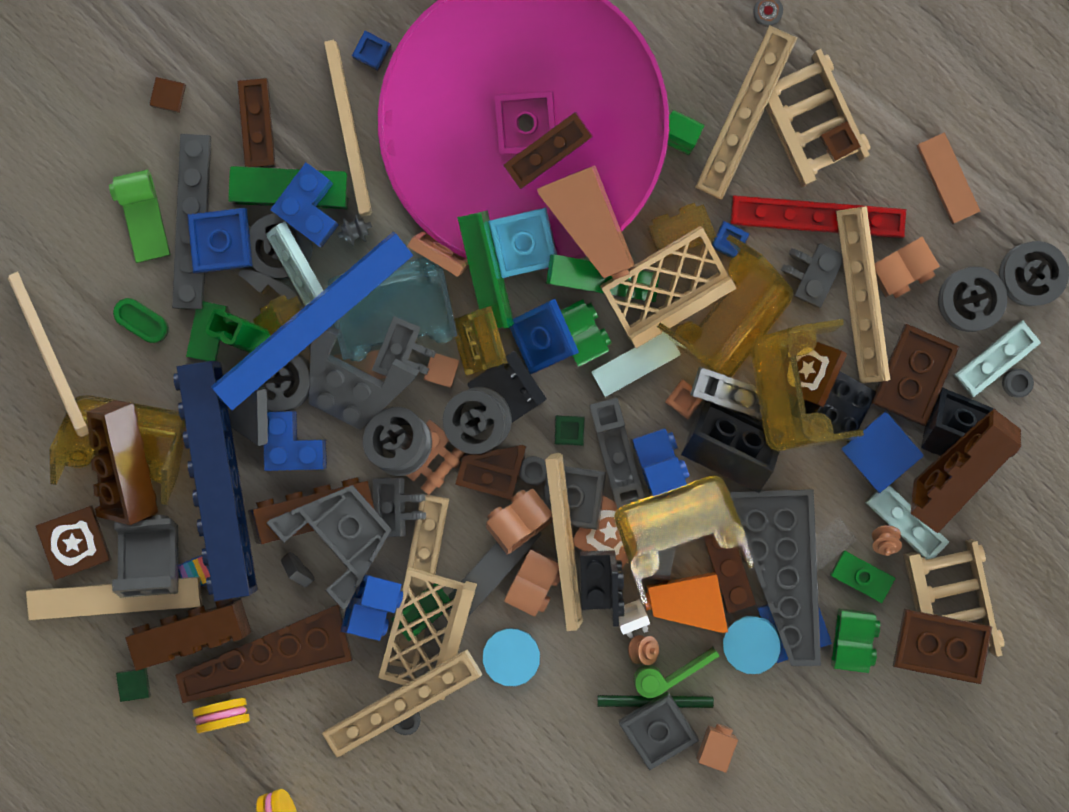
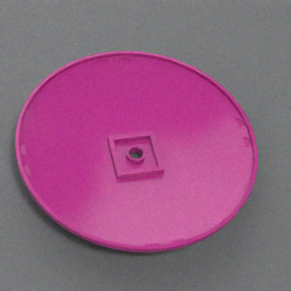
[378,0,669,269]

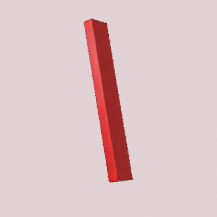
[730,195,907,239]

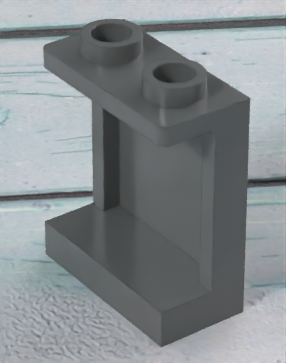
[112,515,178,598]

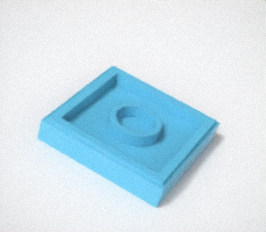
[488,207,557,278]

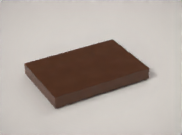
[871,324,960,426]
[893,608,992,684]

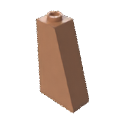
[537,166,634,280]

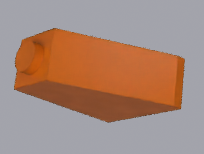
[643,572,728,633]

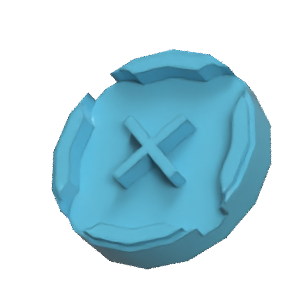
[723,616,782,674]
[483,628,540,686]

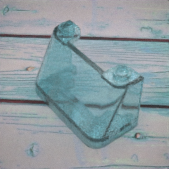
[327,257,458,361]

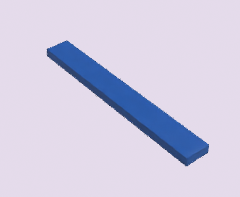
[211,232,414,411]

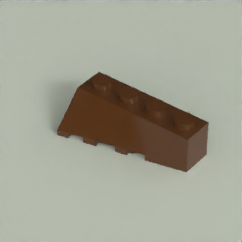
[87,400,158,525]

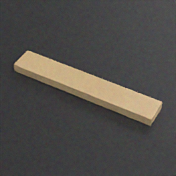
[695,25,797,200]
[324,40,372,217]
[836,206,890,383]
[8,272,89,437]
[545,453,583,631]
[389,493,449,668]
[26,577,202,620]
[322,649,482,758]

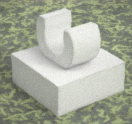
[619,599,650,638]

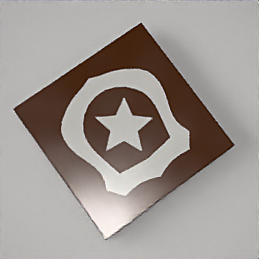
[774,335,847,407]
[36,506,112,580]

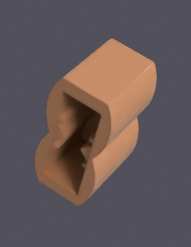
[875,236,940,299]
[486,489,553,555]
[504,547,560,617]

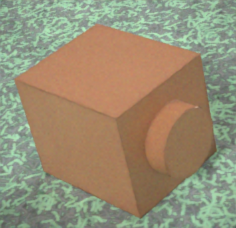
[696,724,738,773]

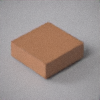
[423,353,460,388]
[665,379,703,420]

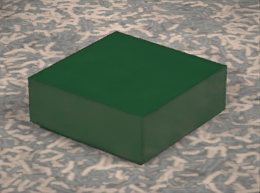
[554,415,585,446]
[116,668,151,702]

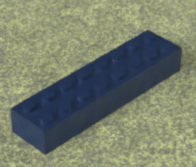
[173,361,258,601]

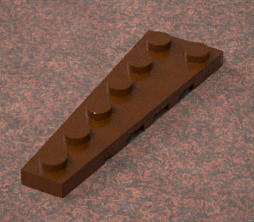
[175,605,353,703]

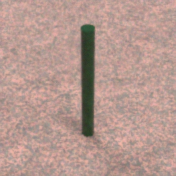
[597,695,714,708]

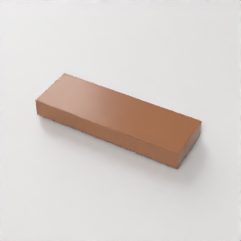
[916,132,980,224]

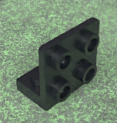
[468,351,547,424]
[792,371,876,442]
[580,550,624,627]

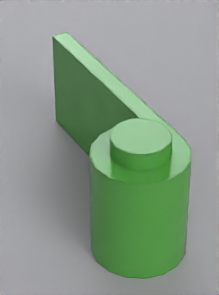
[109,169,171,263]
[634,647,719,698]

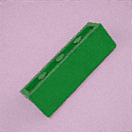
[228,166,349,210]
[457,210,514,331]

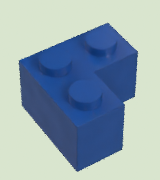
[270,162,339,248]
[264,411,327,471]
[631,428,690,497]
[340,575,403,641]

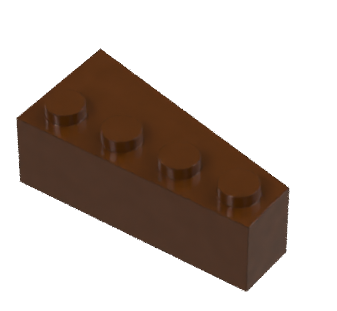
[911,409,1021,533]
[248,477,375,544]
[125,599,252,671]

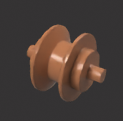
[872,525,902,556]
[628,635,659,665]

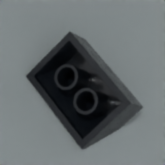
[681,401,786,493]

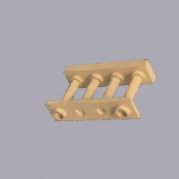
[765,49,870,187]
[903,539,1004,657]

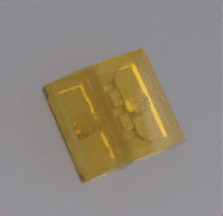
[450,306,508,376]

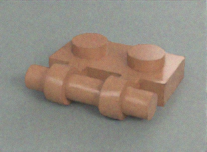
[406,419,465,495]

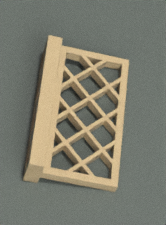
[600,226,737,348]
[378,568,477,700]

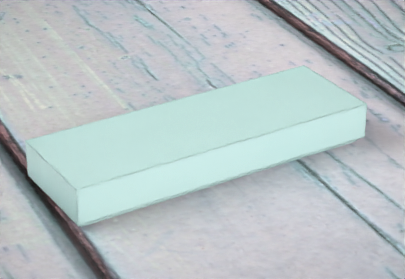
[266,221,324,306]
[954,320,1041,397]
[591,330,681,397]
[865,485,949,559]

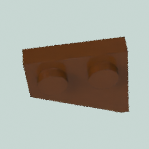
[455,445,526,500]

